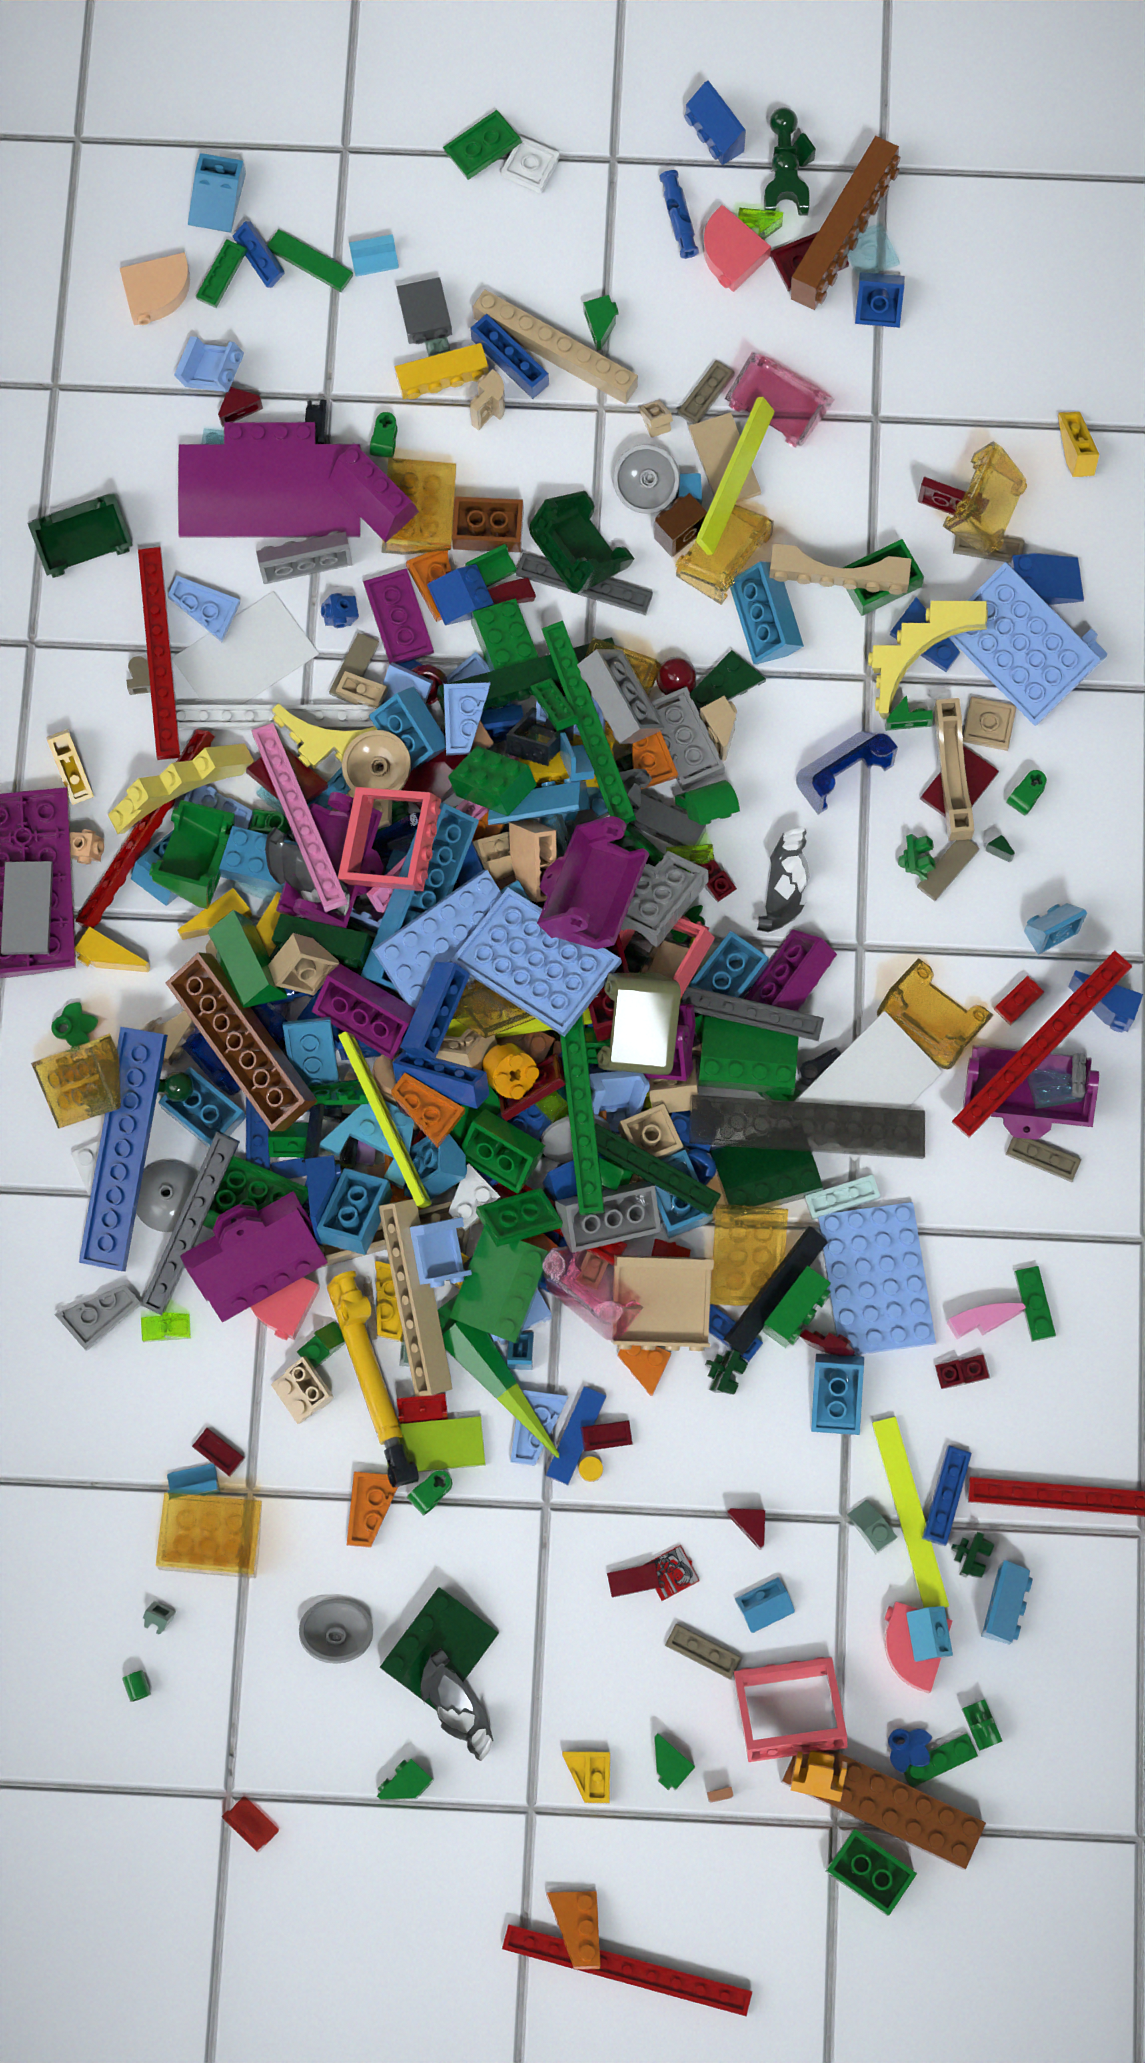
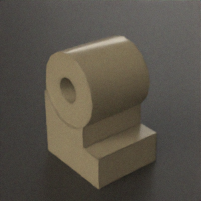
[126,656,151,695]

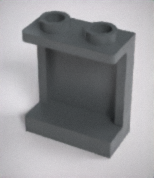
[396,277,452,344]

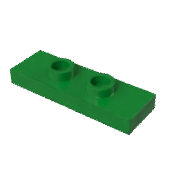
[196,239,247,308]
[530,678,579,731]

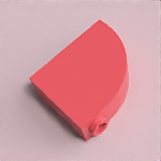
[704,205,771,292]
[250,1277,320,1341]
[884,1602,953,1694]

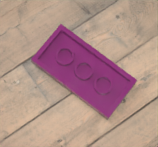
[363,568,434,664]

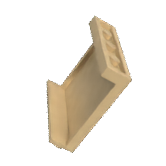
[611,1255,714,1351]

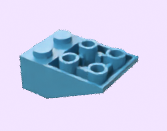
[188,153,246,233]
[131,830,178,906]

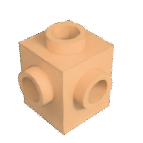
[70,829,104,865]

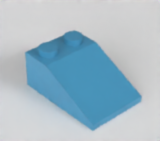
[1024,903,1087,955]
[646,1150,713,1239]
[811,1353,864,1435]

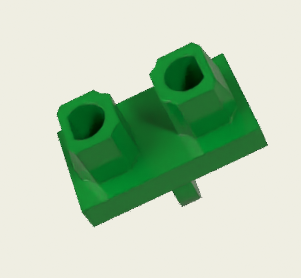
[898,834,936,881]
[962,1699,1002,1751]

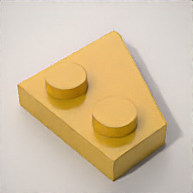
[562,1751,610,1804]

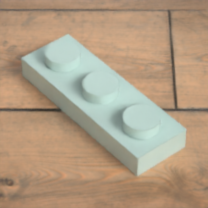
[805,1175,881,1220]

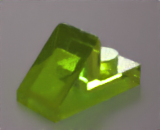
[738,207,783,240]
[666,844,715,874]
[141,1312,191,1342]

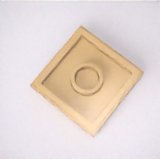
[963,696,1017,751]

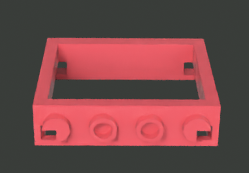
[338,787,441,891]
[619,915,715,999]
[734,1657,848,1762]

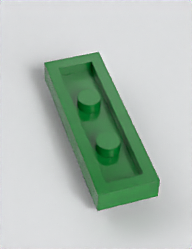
[1014,1266,1056,1342]
[903,1733,978,1787]

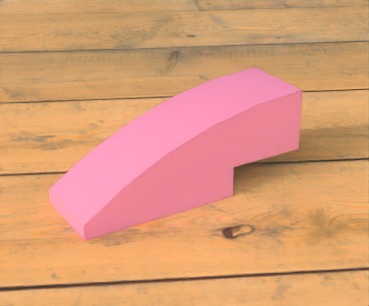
[947,1303,1026,1339]

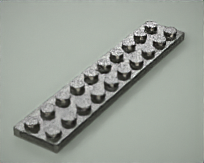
[689,1095,925,1159]

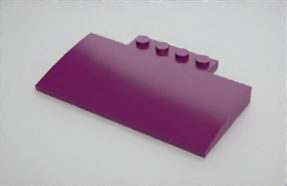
[178,422,361,538]
[0,787,76,978]

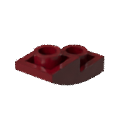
[488,578,536,605]
[695,853,737,902]
[800,1329,855,1356]
[935,1354,991,1389]

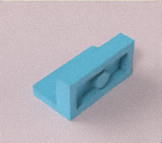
[349,234,399,276]
[906,1606,953,1662]

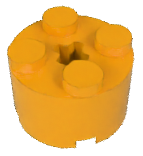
[482,1043,539,1099]

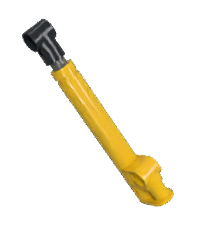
[327,1271,419,1488]

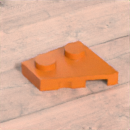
[617,1345,672,1396]

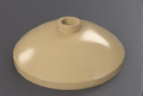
[342,730,411,800]

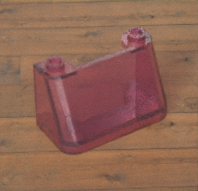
[724,351,835,448]
[542,1246,644,1340]

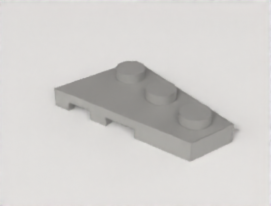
[54,1285,141,1351]

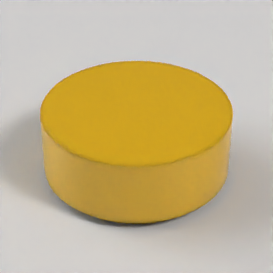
[579,1457,603,1482]

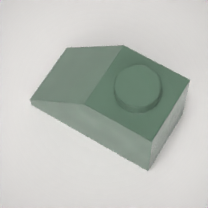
[847,1500,897,1554]

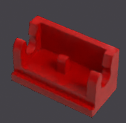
[397,1394,448,1424]

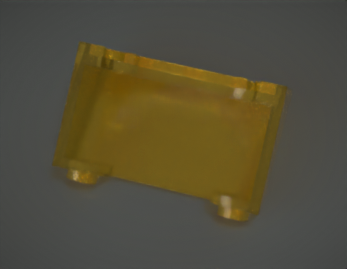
[942,441,1027,555]
[675,504,774,605]
[877,958,994,1070]

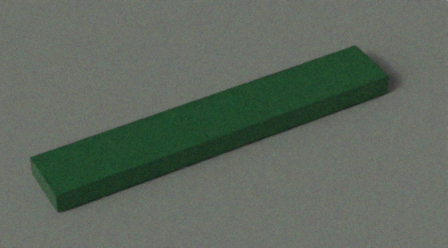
[595,1123,722,1216]

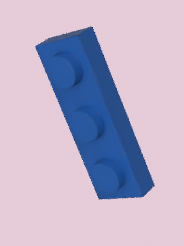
[232,221,285,288]

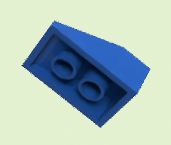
[1010,553,1084,605]
[1068,970,1143,1033]
[305,1155,342,1245]

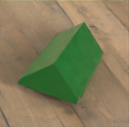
[208,910,287,1008]

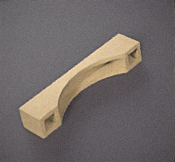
[769,543,911,595]
[934,698,975,841]
[153,938,221,1065]

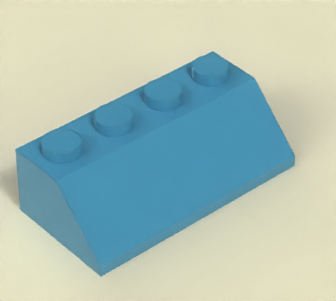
[728,561,804,664]
[488,778,590,825]

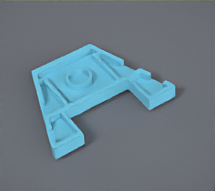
[319,1100,414,1189]

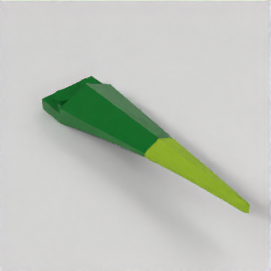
[437,1294,559,1458]

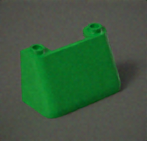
[149,800,235,909]

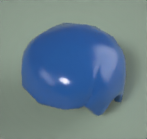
[687,1148,716,1185]

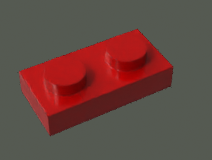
[994,976,1044,1026]

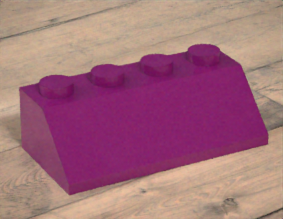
[328,443,419,543]
[744,929,837,1011]
[312,964,416,1060]

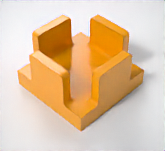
[790,1750,847,1802]

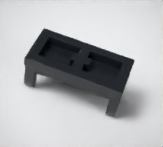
[305,400,329,444]

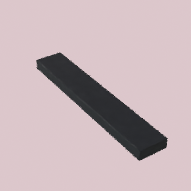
[723,1226,828,1356]

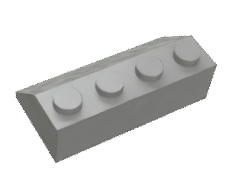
[256,531,353,584]
[577,649,665,744]
[555,1181,661,1253]

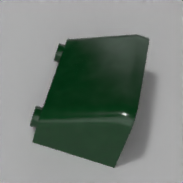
[529,491,635,593]
[27,492,133,578]

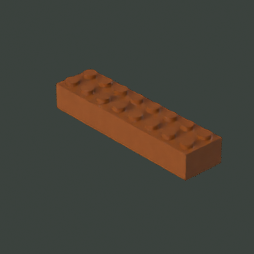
[791,136,901,310]
[165,952,318,1131]
[781,1750,986,1870]

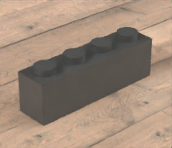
[629,793,706,855]

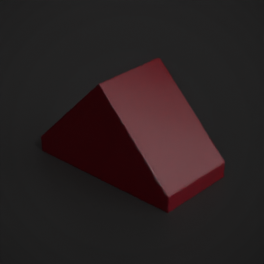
[218,387,263,427]
[726,1508,765,1550]

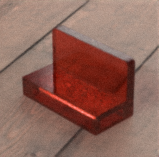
[221,1796,279,1852]

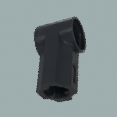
[799,1047,841,1086]

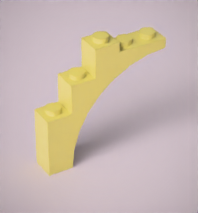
[868,601,988,718]
[272,703,377,769]
[108,743,254,834]

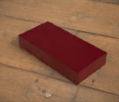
[580,1420,633,1452]
[192,1428,245,1477]
[607,1563,660,1598]

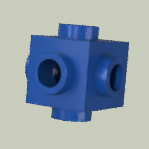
[321,593,359,628]

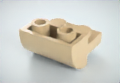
[470,369,505,431]
[473,832,515,882]
[271,1356,334,1424]

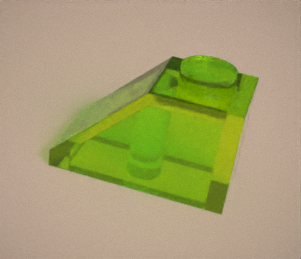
[533,1091,569,1124]

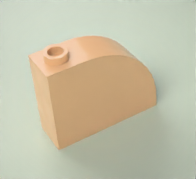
[119,252,190,325]
[509,819,557,903]

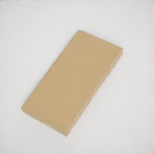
[688,412,761,503]

